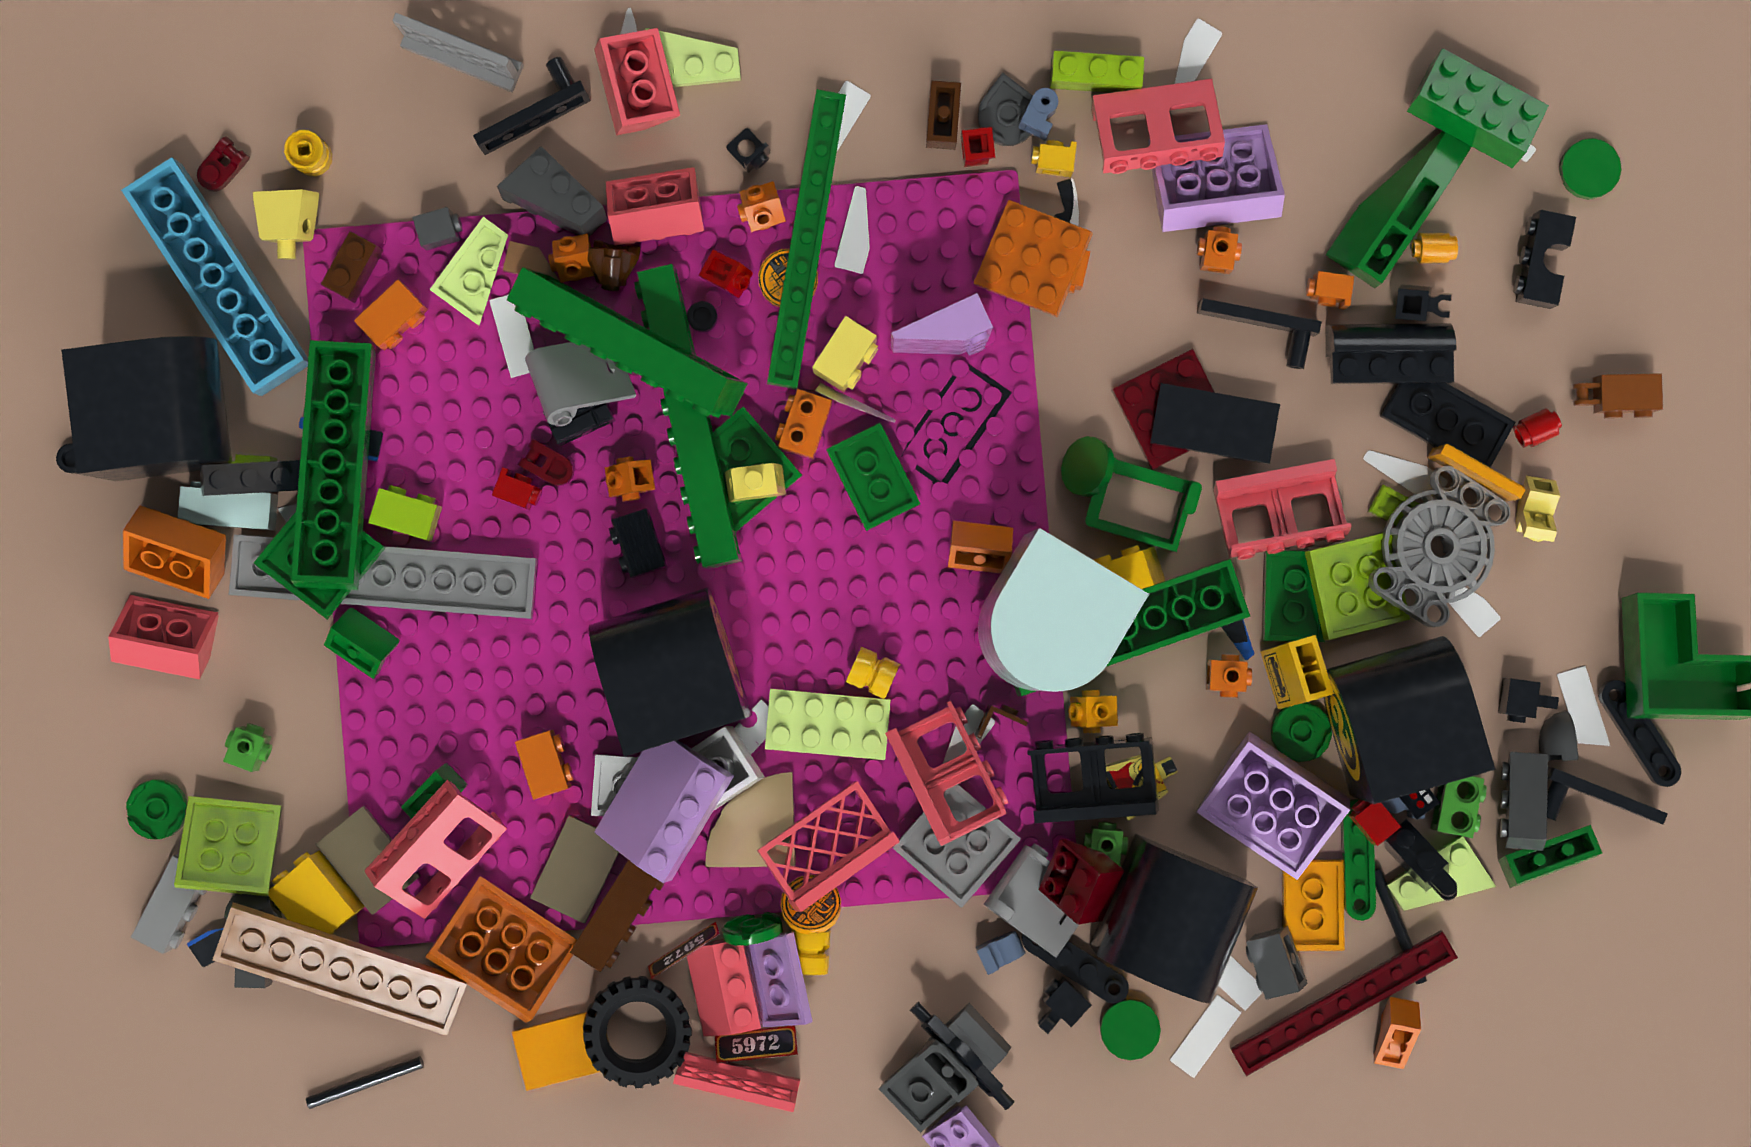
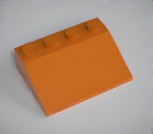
[425,876,577,1023]

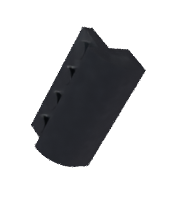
[1325,323,1457,384]

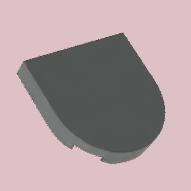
[978,73,1033,146]

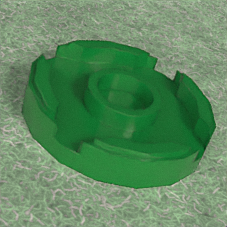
[1559,138,1622,200]
[1061,436,1115,497]
[1271,702,1332,762]
[126,779,188,839]
[722,912,783,945]
[1100,999,1161,1061]

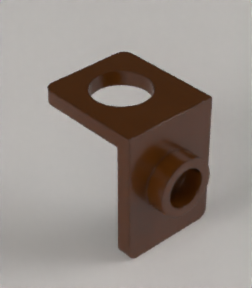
[975,704,1028,739]

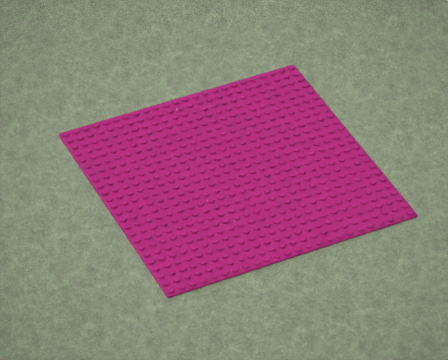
[303,170,1076,947]

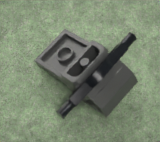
[879,1001,1015,1133]

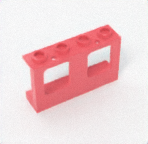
[1091,79,1225,174]
[1213,459,1352,560]
[885,701,1008,846]
[364,780,507,919]

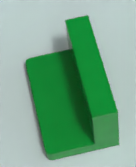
[324,607,400,679]

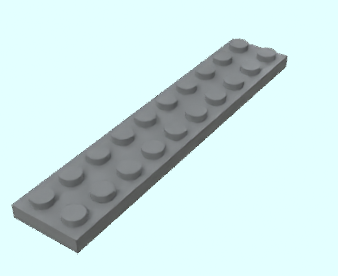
[229,534,538,619]

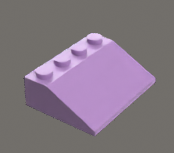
[1149,124,1285,232]
[891,293,993,356]
[1197,731,1350,880]
[594,740,734,883]

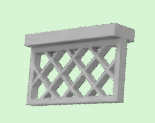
[392,13,524,93]

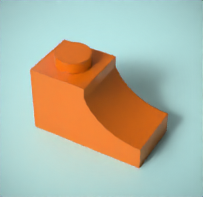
[1374,997,1421,1069]

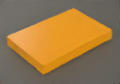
[1427,444,1526,502]
[1282,859,1345,951]
[512,1012,610,1091]

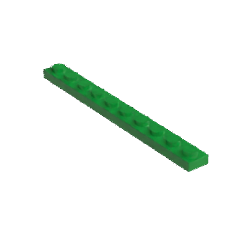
[767,89,846,389]

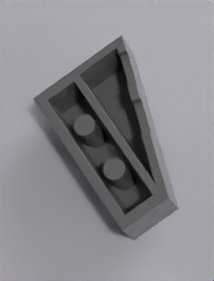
[497,146,608,237]

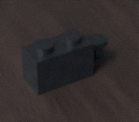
[1384,819,1457,901]

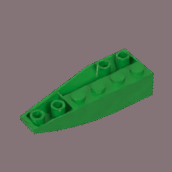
[1325,131,1471,289]

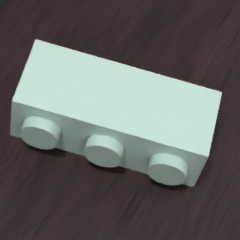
[178,481,278,531]

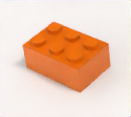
[123,505,226,599]

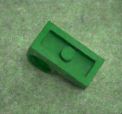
[401,763,468,819]

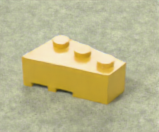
[1093,545,1166,589]

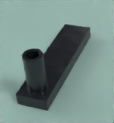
[473,57,591,155]
[1197,298,1322,369]
[1547,767,1668,825]

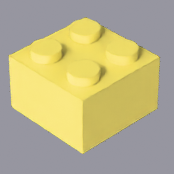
[812,316,878,393]

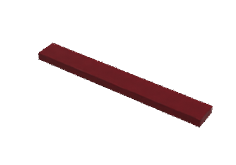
[1230,930,1458,1077]

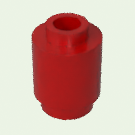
[1513,408,1562,448]

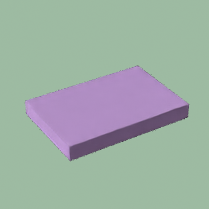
[746,932,813,1027]

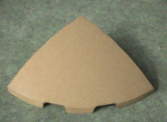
[705,772,796,867]

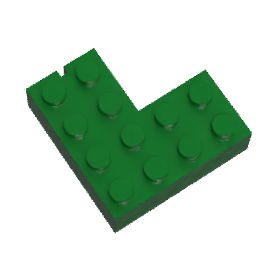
[1621,593,1751,720]

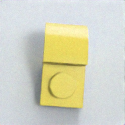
[1516,475,1560,542]

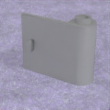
[525,342,636,426]
[983,843,1079,957]

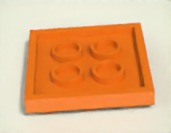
[974,200,1093,318]

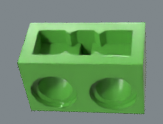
[1430,776,1487,838]

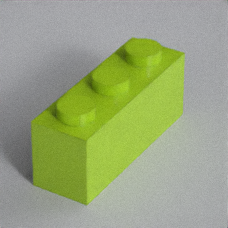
[1050,51,1145,93]

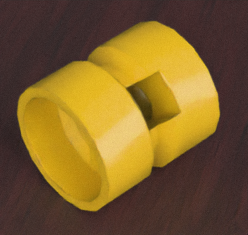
[284,130,333,176]
[846,646,900,699]
[791,929,831,975]

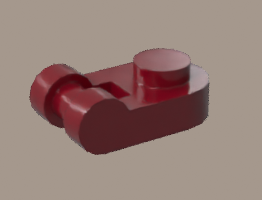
[196,136,250,192]
[517,439,574,486]

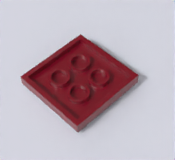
[1111,349,1215,470]

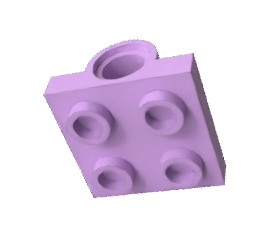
[922,1105,1000,1147]

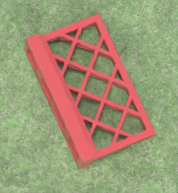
[757,781,900,912]
[673,1052,800,1112]

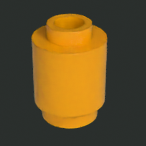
[1411,233,1458,263]

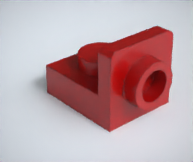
[698,250,753,298]

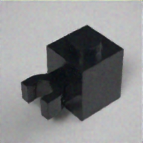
[1395,284,1452,321]
[1498,678,1559,723]
[1037,976,1092,1034]

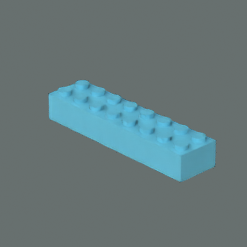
[121,157,308,396]

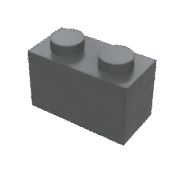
[1246,926,1307,1000]

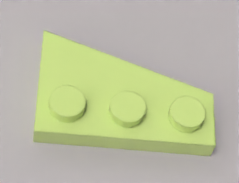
[645,28,741,87]
[430,217,508,326]
[1387,836,1496,911]

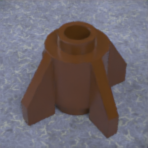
[587,240,640,291]

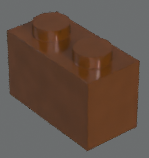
[926,80,961,150]
[321,231,383,303]

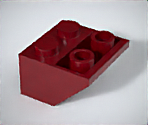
[1038,839,1125,925]

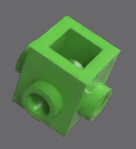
[223,723,272,772]
[1084,822,1128,866]

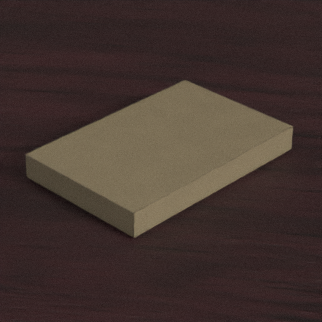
[315,805,421,915]
[530,815,619,924]

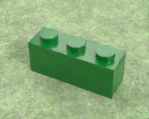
[1498,825,1603,888]

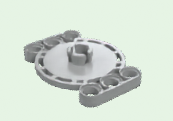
[1369,466,1510,627]

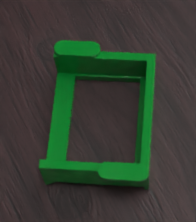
[1085,458,1202,552]

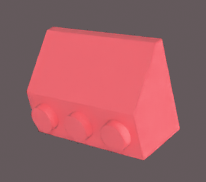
[594,28,680,136]
[606,167,704,246]
[108,595,219,679]
[687,939,762,1036]

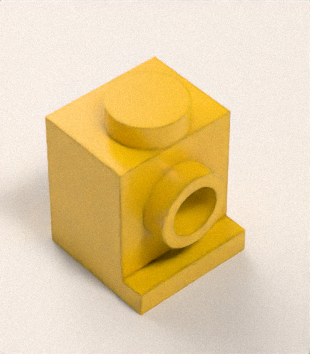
[1031,140,1077,177]

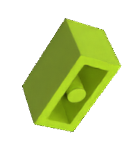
[368,485,442,541]

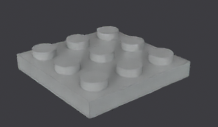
[892,784,1021,908]

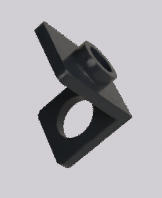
[726,128,770,173]

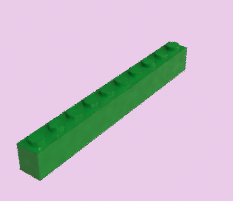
[634,264,742,569]

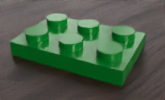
[826,423,920,531]
[1263,551,1325,642]

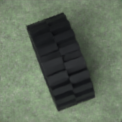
[583,976,692,1088]

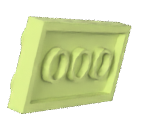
[765,689,891,760]

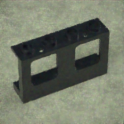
[1027,733,1159,823]

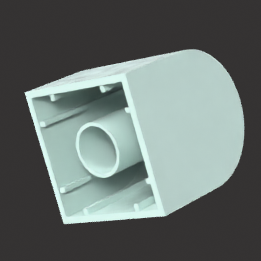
[978,528,1149,692]

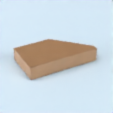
[503,241,559,280]

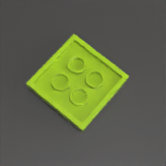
[1305,532,1410,640]
[174,796,282,896]

